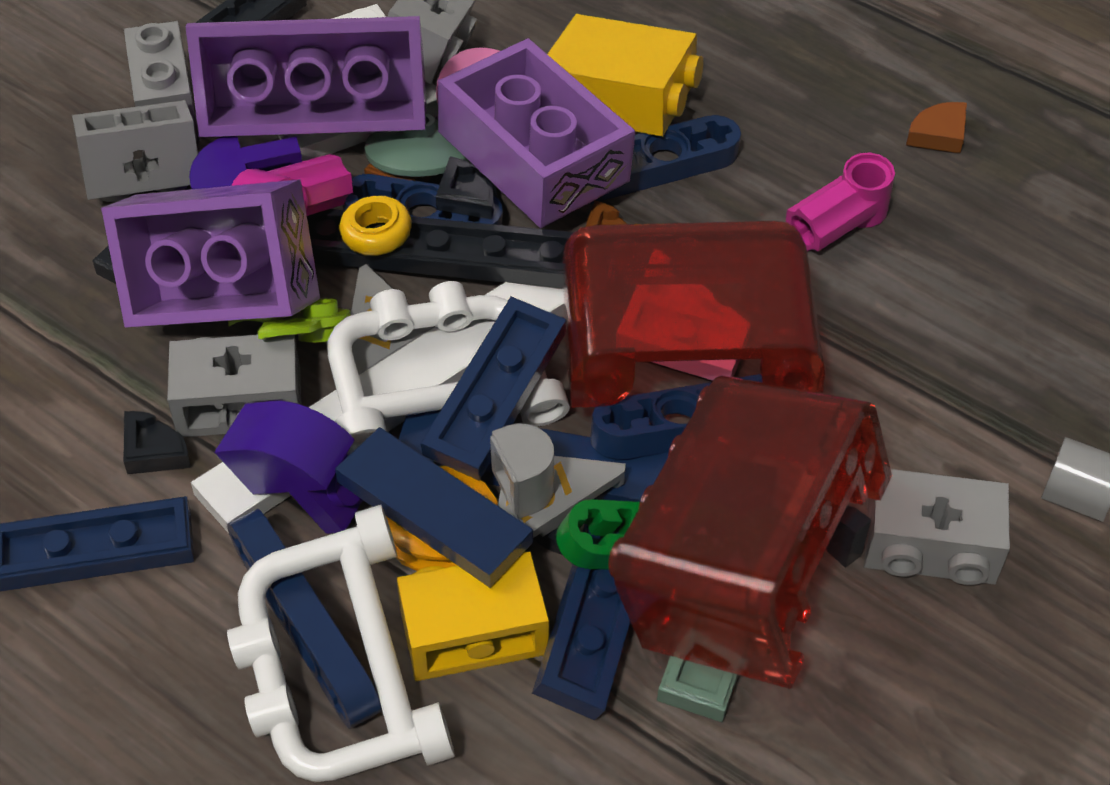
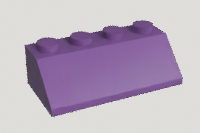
[185,16,426,137]

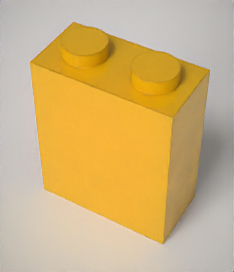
[547,14,703,137]

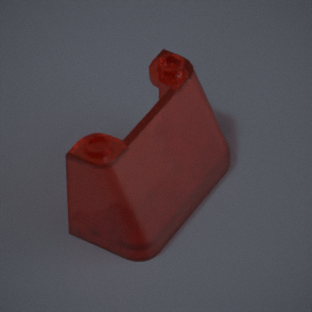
[563,221,825,407]

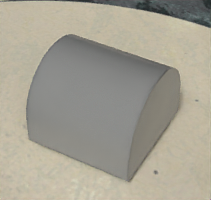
[490,423,554,519]
[1041,437,1110,522]

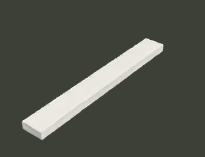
[191,266,615,534]

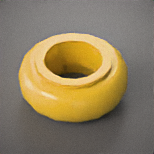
[339,196,412,256]

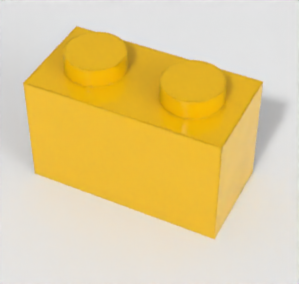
[397,552,549,682]

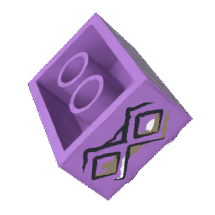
[438,38,635,228]
[101,179,320,328]

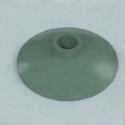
[365,113,469,177]

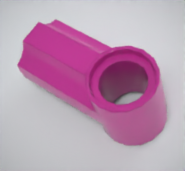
[786,152,895,252]
[232,154,353,216]

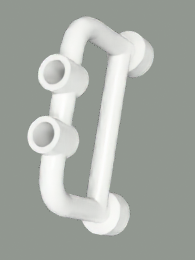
[327,281,570,456]
[227,505,455,782]

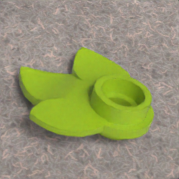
[228,299,351,342]

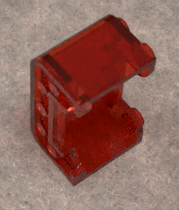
[609,375,892,689]

